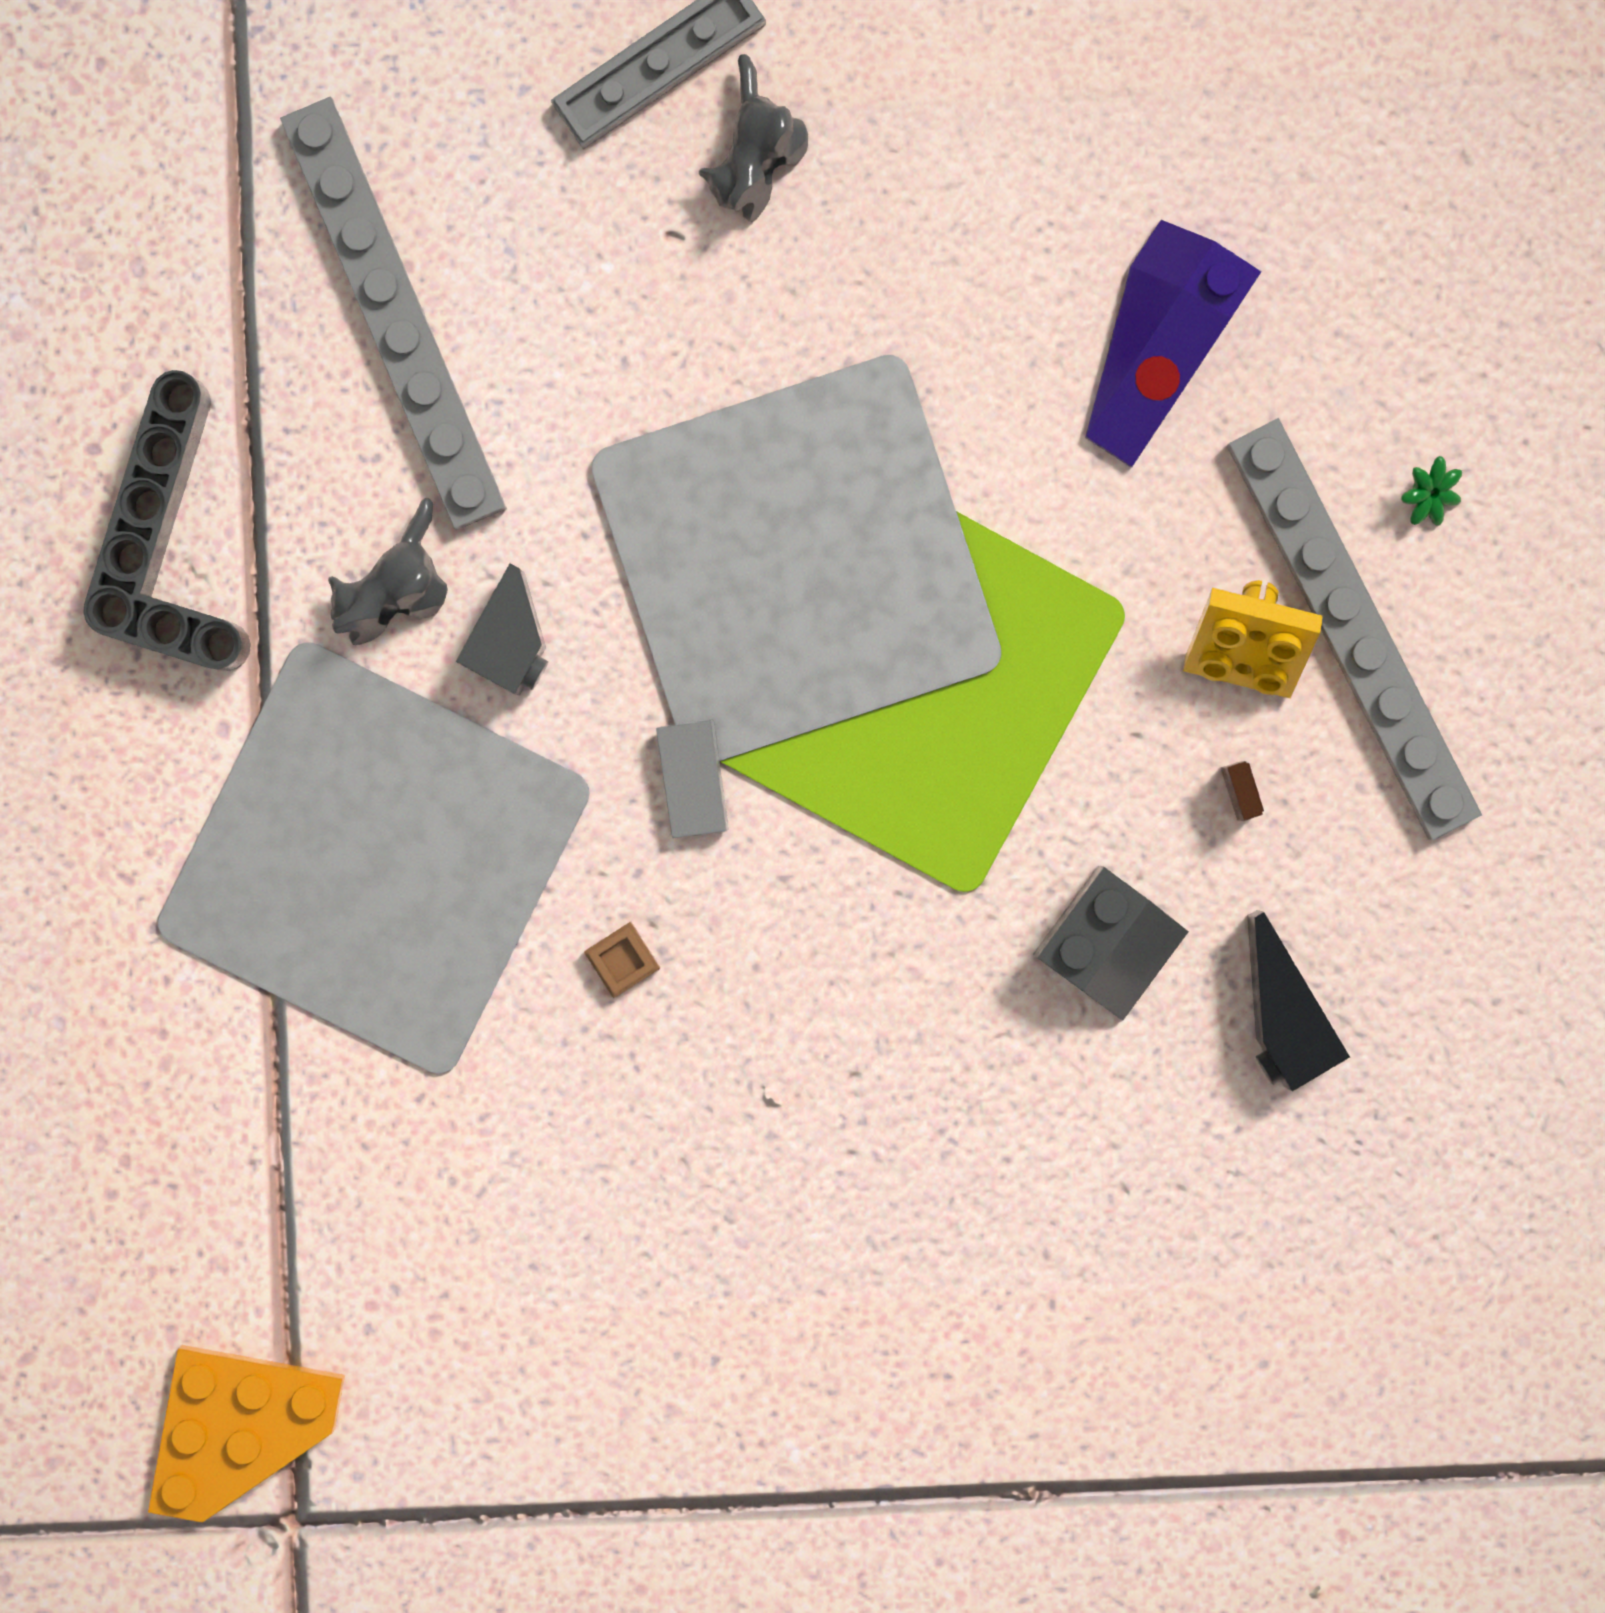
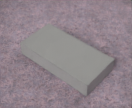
[656,719,729,838]

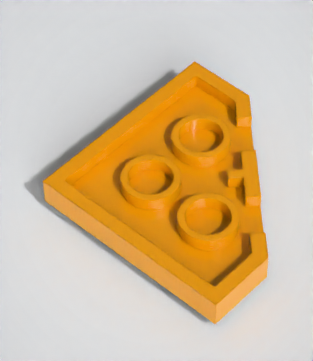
[148,1345,345,1523]

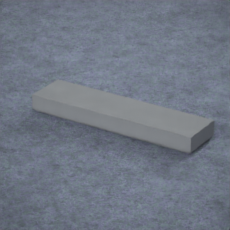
[551,0,766,150]

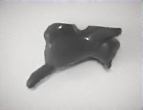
[699,54,808,222]
[328,497,448,645]

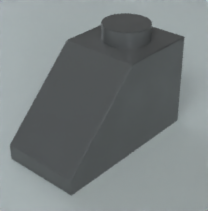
[456,563,549,696]

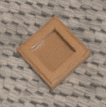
[584,921,661,999]

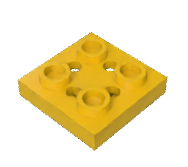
[1183,580,1323,699]

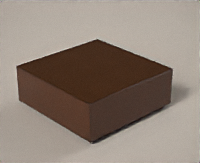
[1220,761,1264,821]

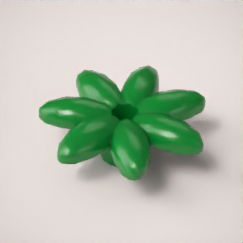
[1401,456,1462,526]

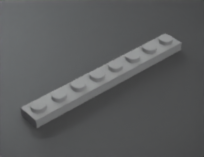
[280,96,507,530]
[1226,418,1482,840]

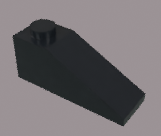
[1247,910,1350,1092]

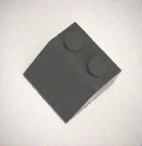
[1033,865,1189,1021]

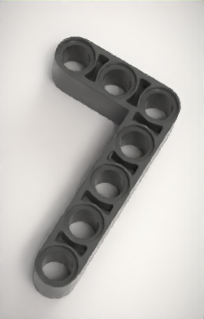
[83,370,251,671]

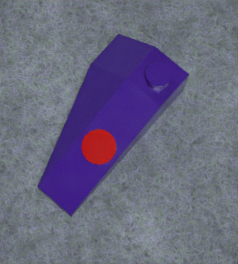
[1085,220,1262,468]

